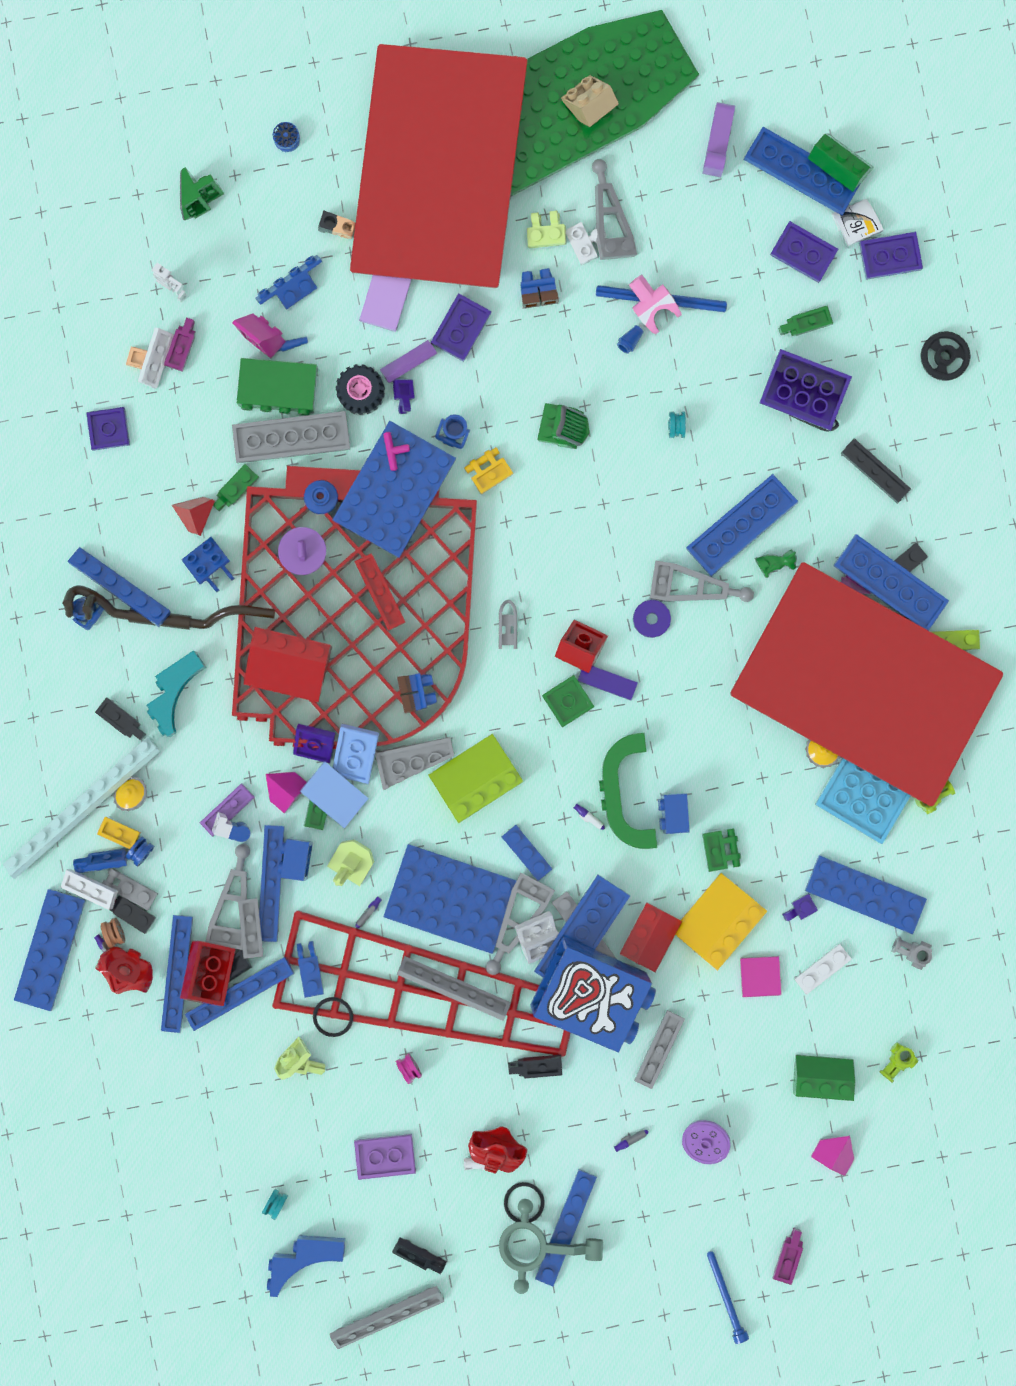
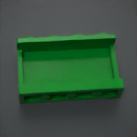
[236,358,318,416]

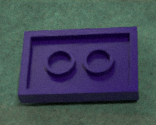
[770,221,839,283]
[859,232,923,280]
[431,293,492,362]

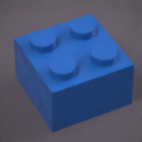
[658,794,690,834]
[278,838,313,881]

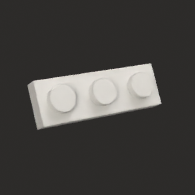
[137,328,174,389]
[61,869,118,910]
[794,944,852,995]

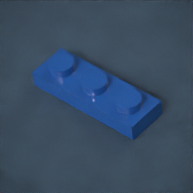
[501,825,552,881]

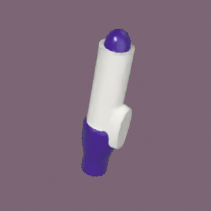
[573,804,605,830]

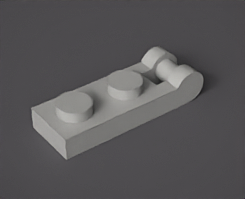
[102,868,158,910]

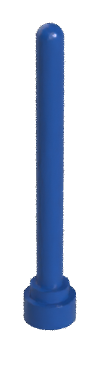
[707,1251,749,1344]

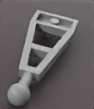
[592,159,637,260]
[649,561,754,602]
[206,844,250,950]
[486,873,555,975]

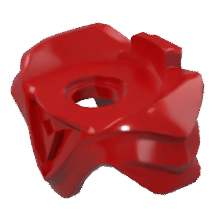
[95,947,153,994]
[468,1126,528,1174]

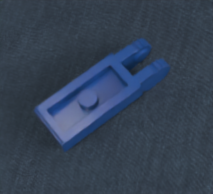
[297,941,324,998]

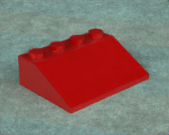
[244,627,332,702]

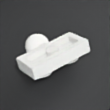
[566,222,606,266]

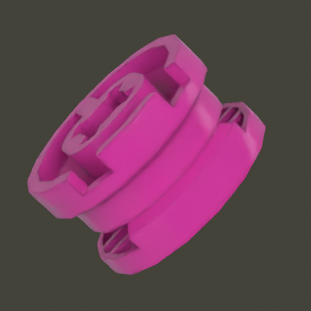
[395,1053,422,1084]

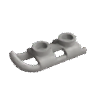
[499,600,517,649]

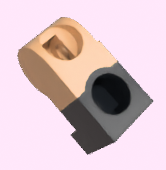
[318,210,355,239]

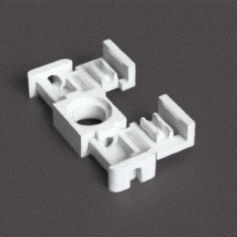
[151,263,186,302]

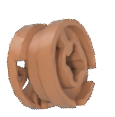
[100,918,125,948]

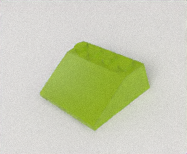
[428,734,524,823]

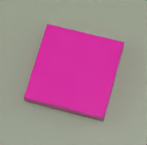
[740,956,781,997]

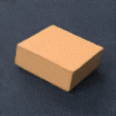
[126,346,147,369]

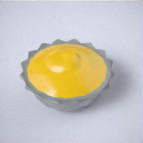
[805,740,841,768]
[113,777,147,812]

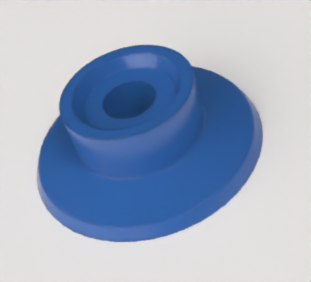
[304,480,338,514]

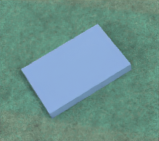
[333,724,379,784]
[300,762,369,828]

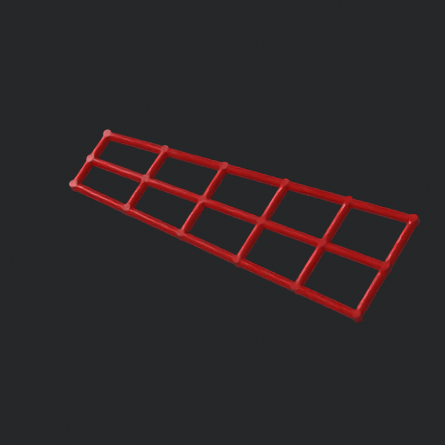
[272,910,571,1057]

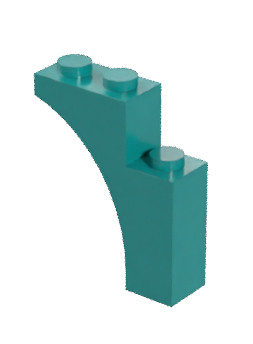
[146,650,207,737]

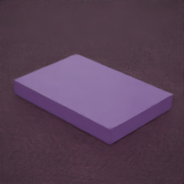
[354,1134,416,1180]

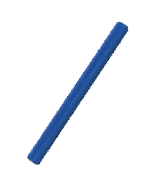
[596,285,727,312]

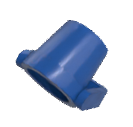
[435,414,470,449]
[73,597,104,630]

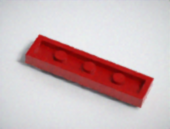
[354,553,406,631]

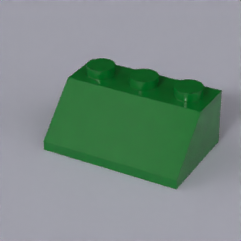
[808,133,874,192]
[793,1055,855,1101]

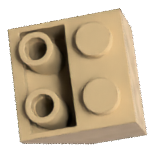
[561,75,619,127]

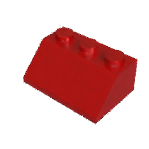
[620,902,682,973]
[180,941,235,1006]

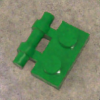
[702,828,741,872]

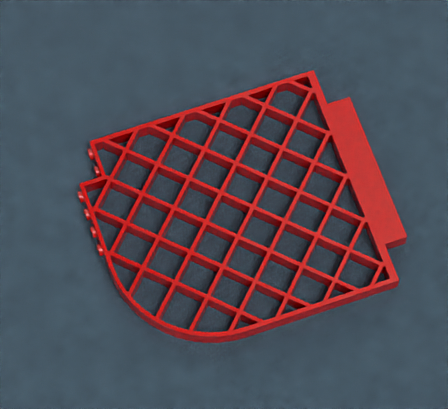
[232,466,477,749]

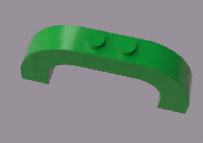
[599,733,657,849]

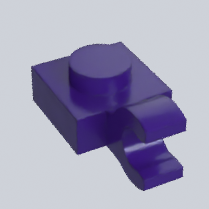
[392,379,415,414]
[782,894,818,921]

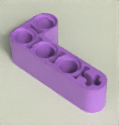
[702,102,735,178]

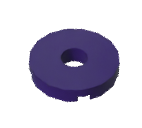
[633,600,671,638]

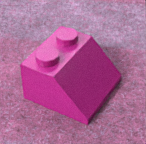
[232,313,286,359]

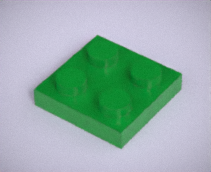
[542,675,594,728]

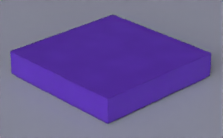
[86,407,130,451]
[293,724,336,764]

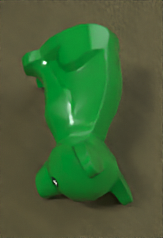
[754,549,797,578]

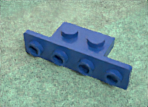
[255,255,322,310]

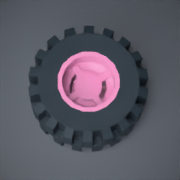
[335,364,385,415]

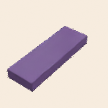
[380,340,437,383]
[199,783,255,837]

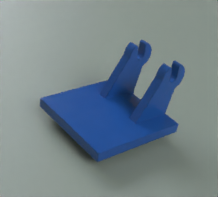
[181,537,235,592]

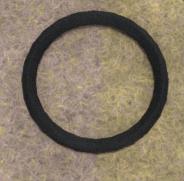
[313,997,354,1037]
[504,1182,545,1223]

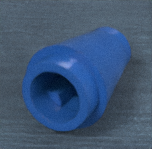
[617,325,644,354]

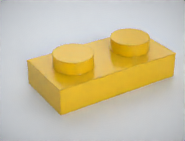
[97,817,141,849]

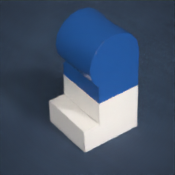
[212,812,251,842]

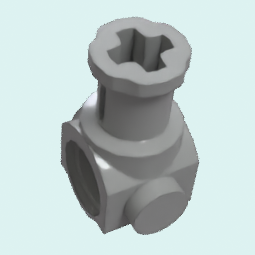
[891,936,932,970]

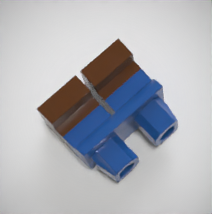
[520,268,559,309]
[397,673,437,714]

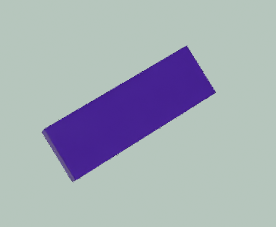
[578,666,638,701]

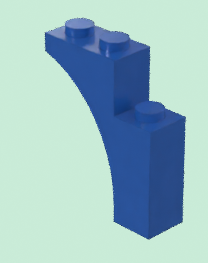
[267,1235,346,1297]

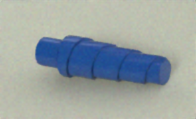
[277,337,308,352]

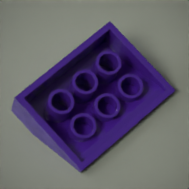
[759,349,852,431]

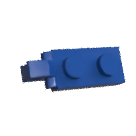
[73,848,128,873]

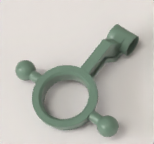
[499,1199,603,1294]

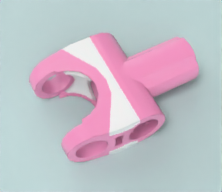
[629,274,682,335]

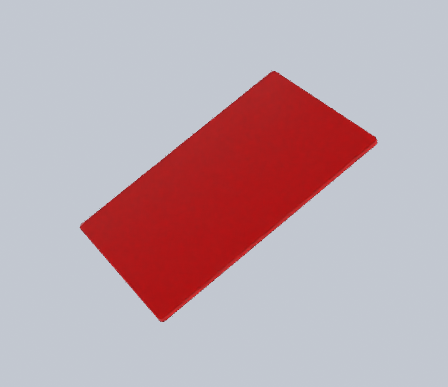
[350,44,528,288]
[730,562,1003,806]

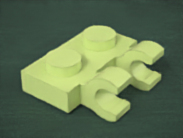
[527,211,566,248]

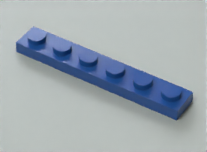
[68,547,171,627]
[259,825,285,942]
[161,915,193,1033]
[185,957,295,1031]
[535,1169,597,1287]

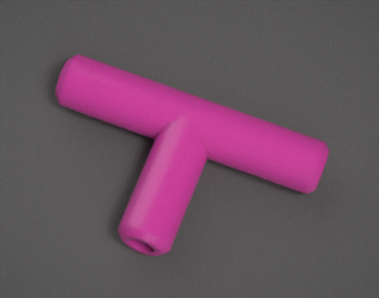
[383,432,410,471]

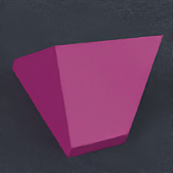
[266,772,307,813]
[811,1136,854,1176]

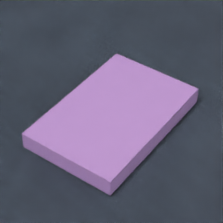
[359,275,412,332]

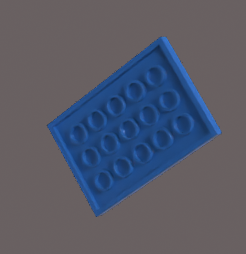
[332,420,456,559]
[383,844,517,954]

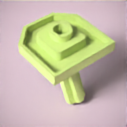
[327,839,374,886]
[274,1037,326,1080]

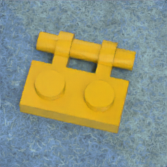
[464,447,513,495]

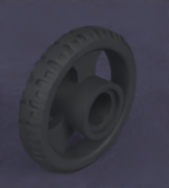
[920,331,971,381]

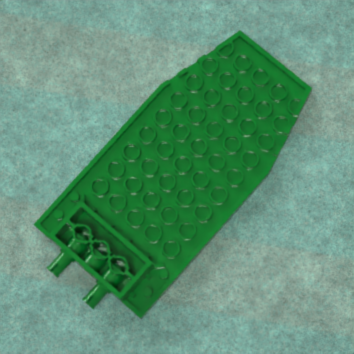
[511,10,699,196]

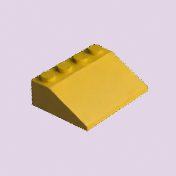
[676,873,767,971]

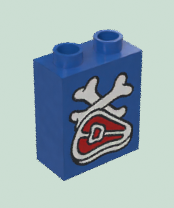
[530,936,656,1053]

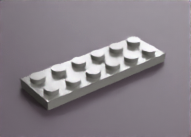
[232,411,350,463]

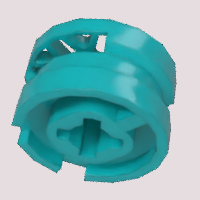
[668,411,686,438]
[262,1189,288,1220]

